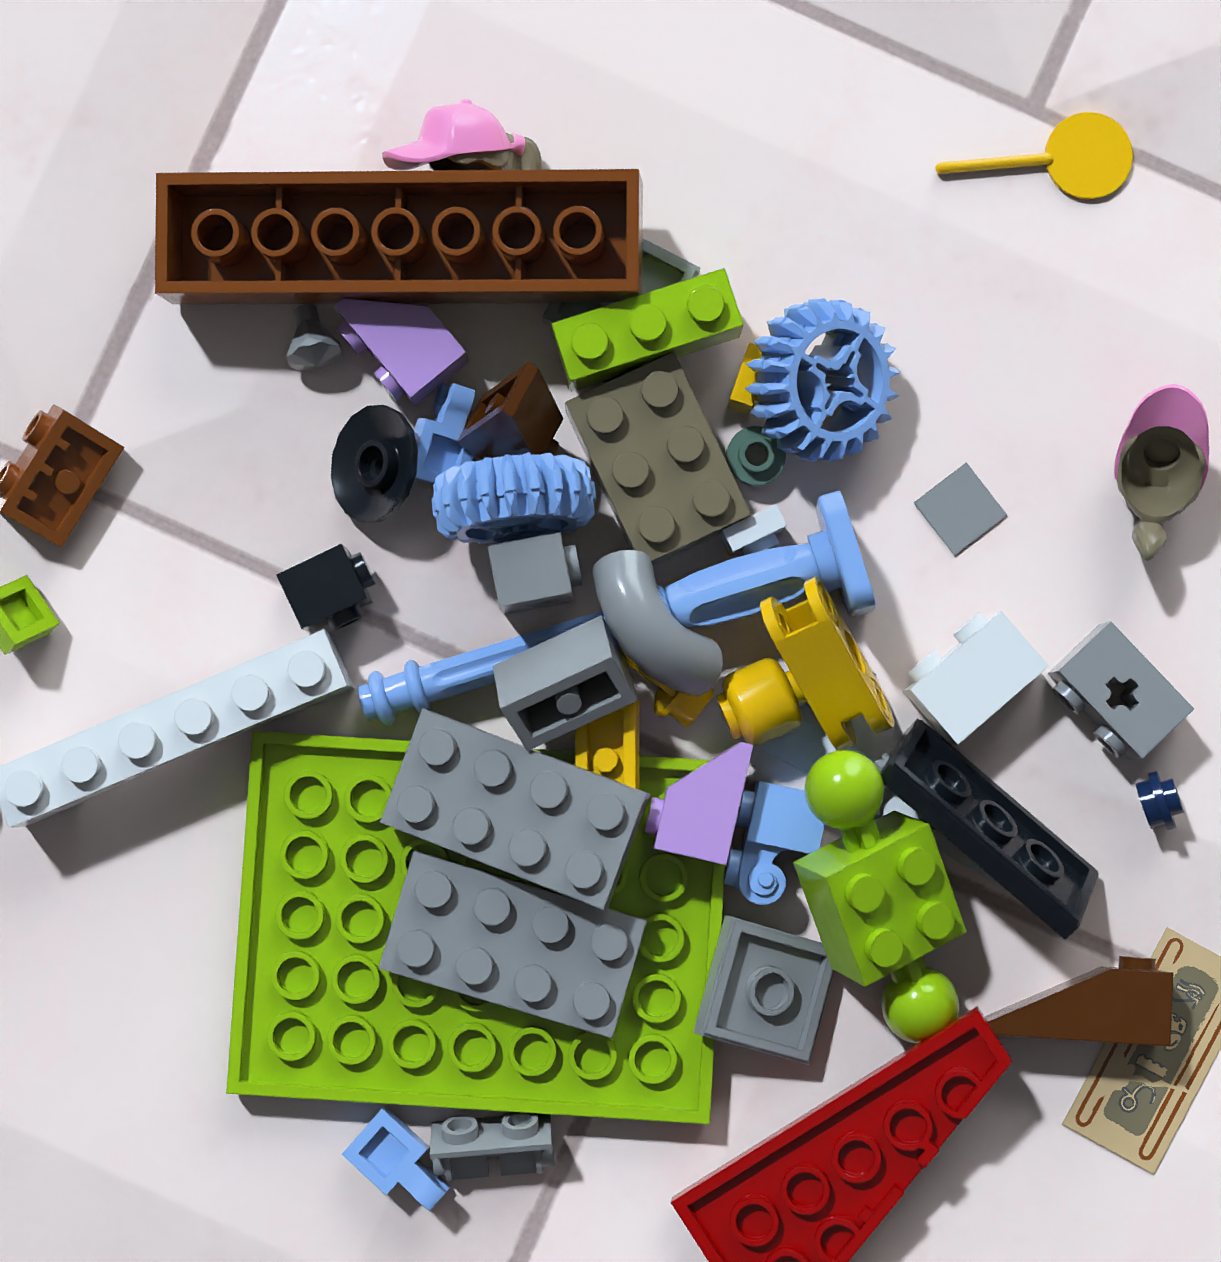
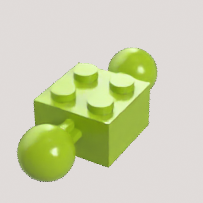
[793,750,967,1044]

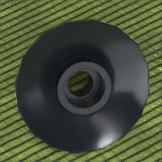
[331,405,418,523]

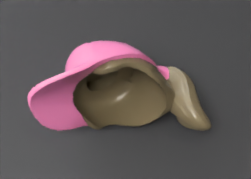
[382,99,541,170]
[1114,384,1209,561]

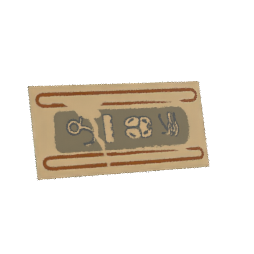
[1062,927,1221,1175]

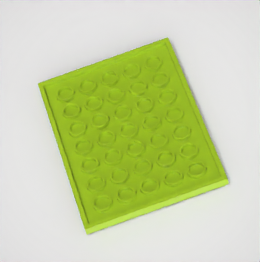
[226,731,725,1124]

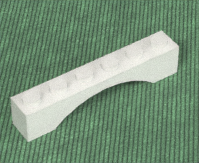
[0,629,354,828]

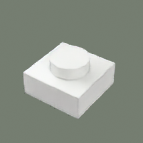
[720,504,787,556]

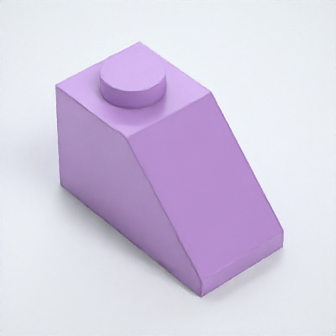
[644,742,753,865]

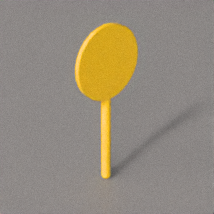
[935,112,1133,200]

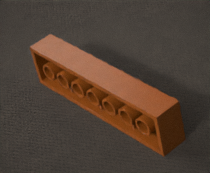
[155,169,643,304]

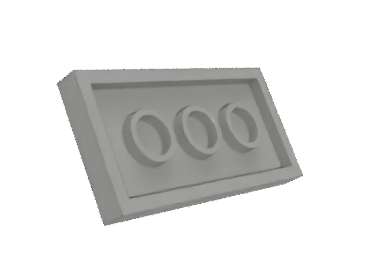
[380,708,650,910]
[378,850,647,1038]

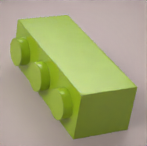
[551,268,744,392]

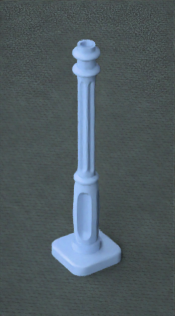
[358,490,876,725]

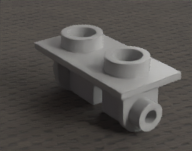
[430,1112,555,1181]

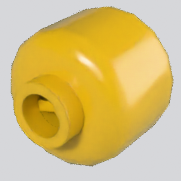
[716,658,807,746]

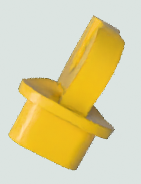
[625,654,715,727]

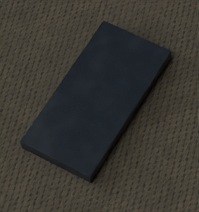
[880,718,1099,940]

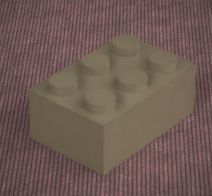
[565,351,751,566]

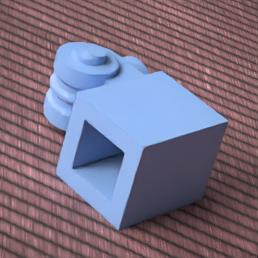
[724,781,825,905]

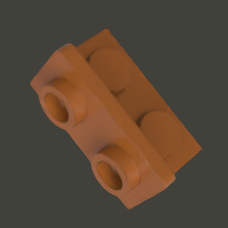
[0,405,125,548]

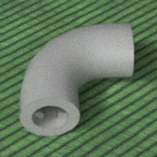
[592,550,723,696]

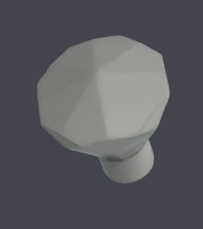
[286,304,343,371]

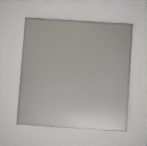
[914,462,1007,556]

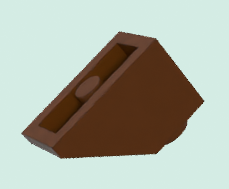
[456,361,564,460]

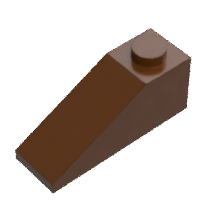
[985,956,1173,1046]

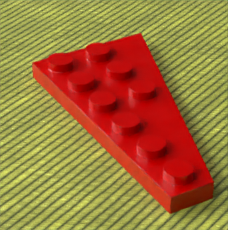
[670,1006,1012,1262]

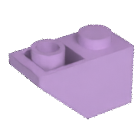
[334,298,469,406]

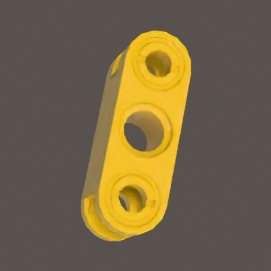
[760,576,894,750]

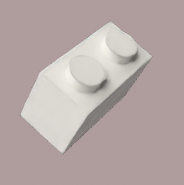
[903,611,1049,745]

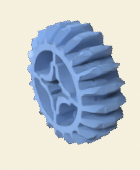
[745,299,900,461]
[431,452,596,544]

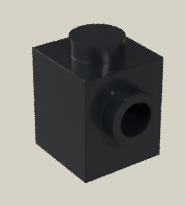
[276,544,376,632]

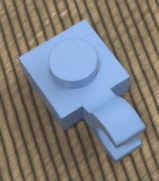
[414,383,475,485]
[342,1106,450,1211]

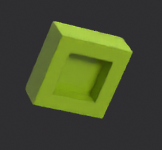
[0,575,60,655]

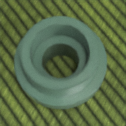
[726,426,786,486]

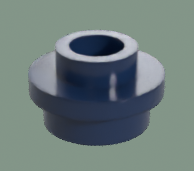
[1136,771,1184,830]

